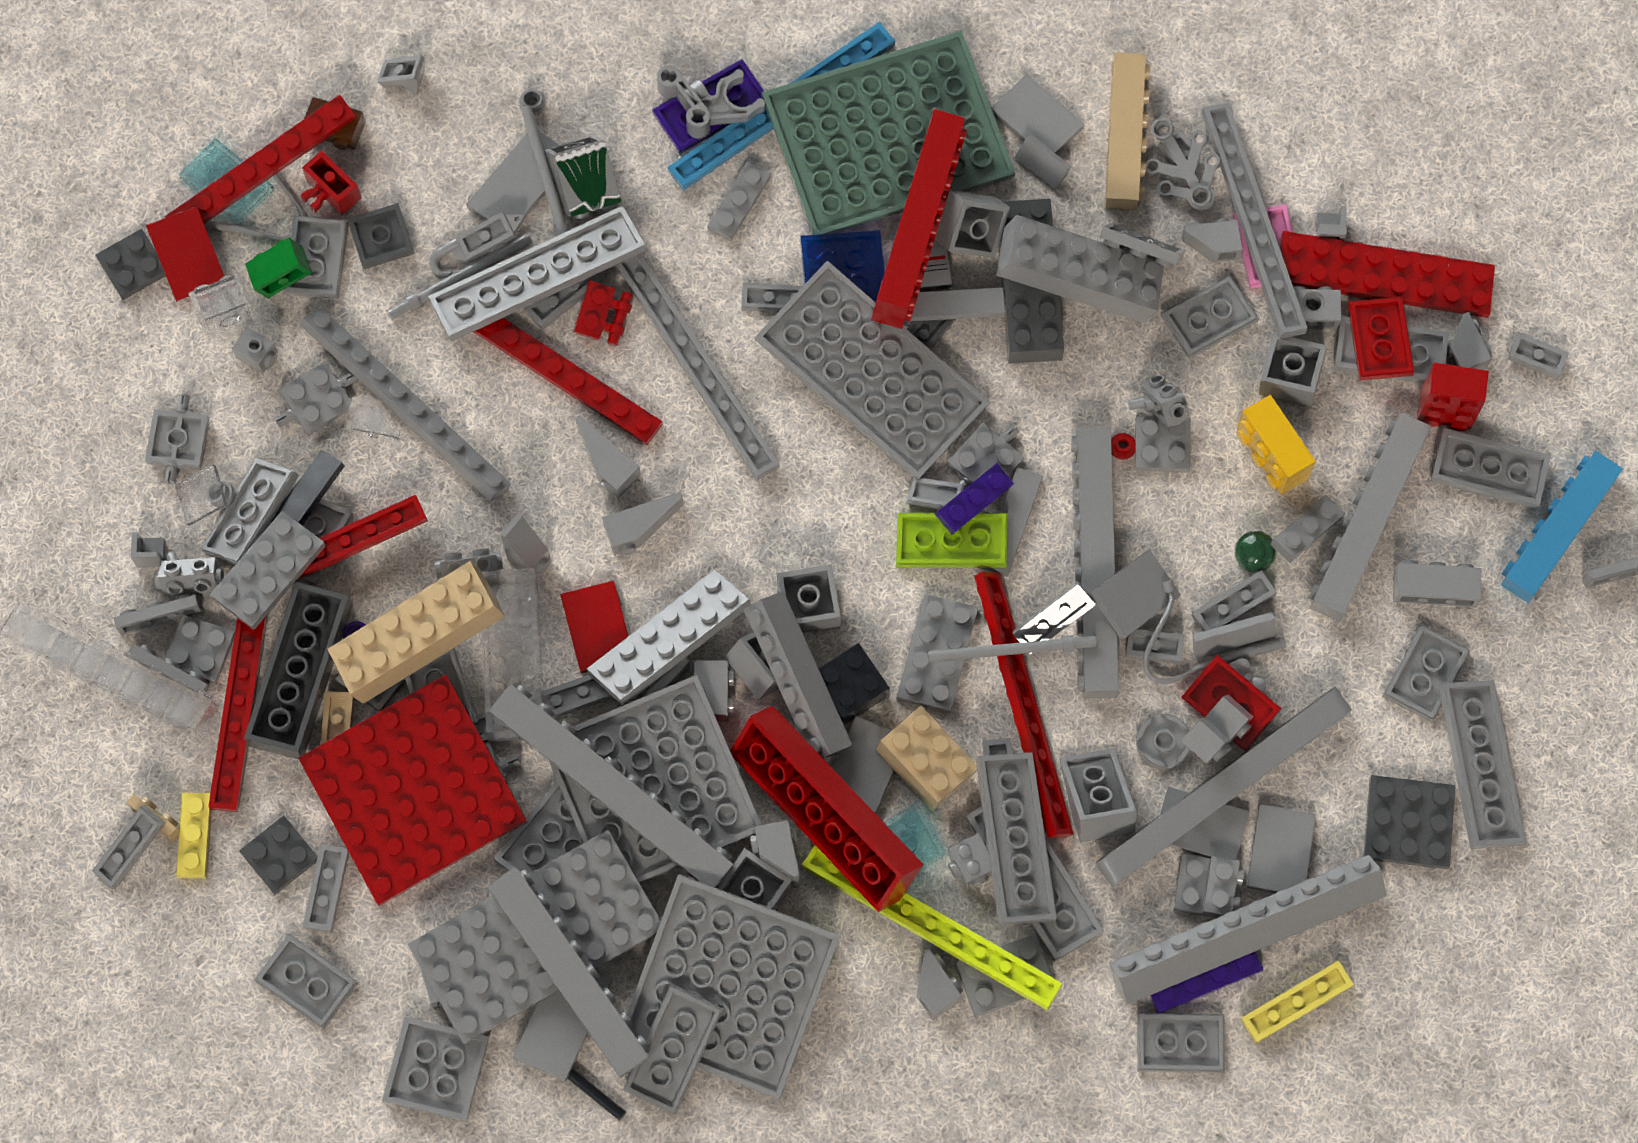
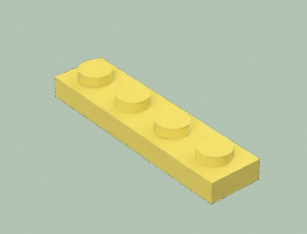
[1240,960,1354,1044]

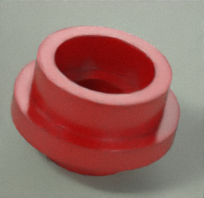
[1111,433,1136,460]

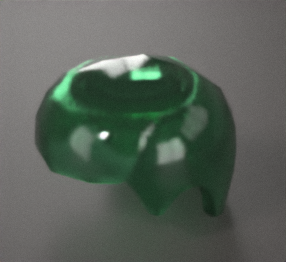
[1234,531,1277,572]

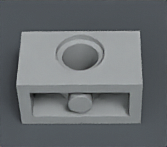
[1293,286,1341,330]

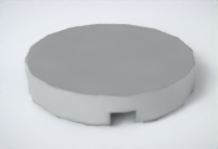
[1136,714,1191,770]

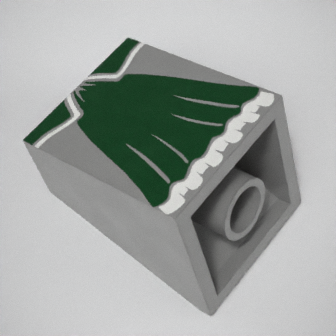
[544,135,622,220]

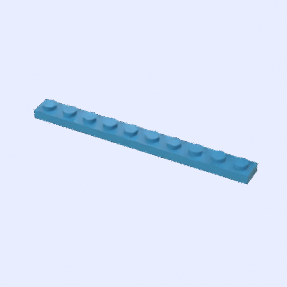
[667,22,895,191]

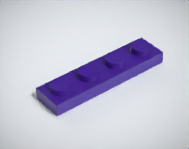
[1149,951,1264,1013]

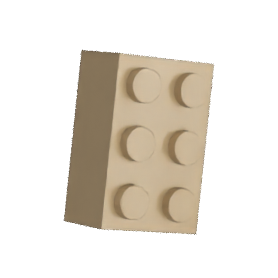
[876,706,977,812]

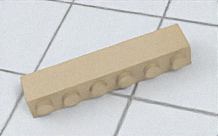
[1105,52,1150,211]

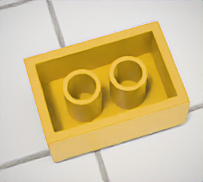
[1236,394,1316,495]

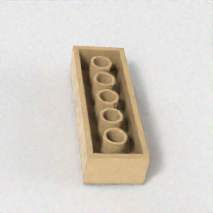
[328,561,505,704]

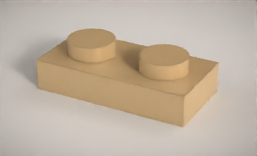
[320,691,354,745]
[126,794,179,843]

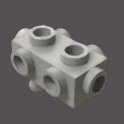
[1128,375,1188,427]
[435,548,503,596]
[154,552,224,598]

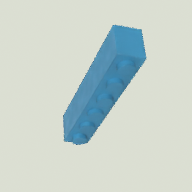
[1501,450,1623,604]

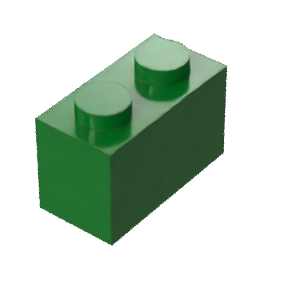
[245,238,312,299]

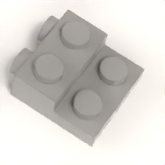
[1173,854,1244,918]

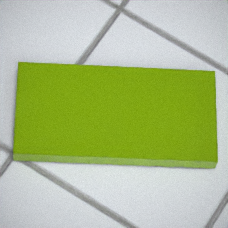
[896,513,1008,568]

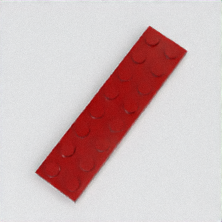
[1280,231,1495,318]

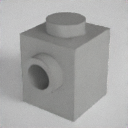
[232,327,278,374]

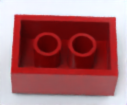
[1417,362,1489,431]

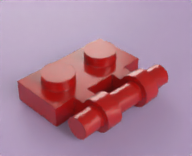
[573,280,633,346]

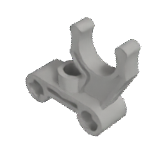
[657,65,765,138]

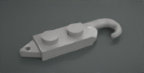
[429,212,526,277]

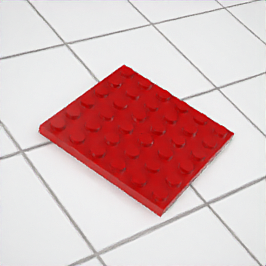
[298,674,528,906]

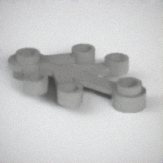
[1145,118,1221,211]

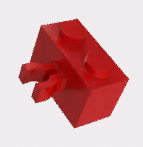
[300,150,362,215]

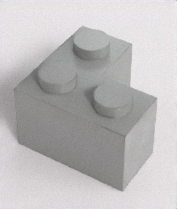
[1181,694,1253,764]

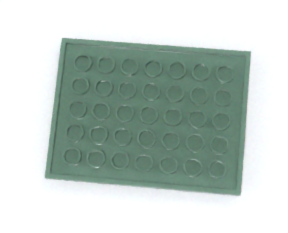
[762,31,1016,240]

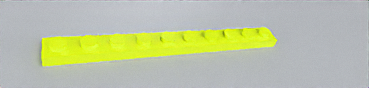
[802,845,1062,1011]

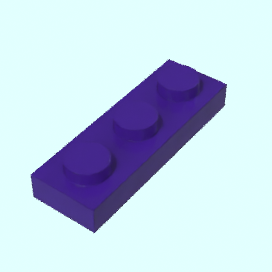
[935,463,1014,535]

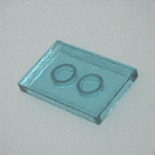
[178,138,274,225]

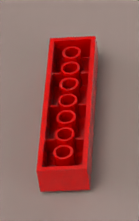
[871,109,967,329]
[730,706,924,912]

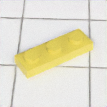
[176,793,211,878]

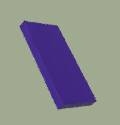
[652,59,764,154]

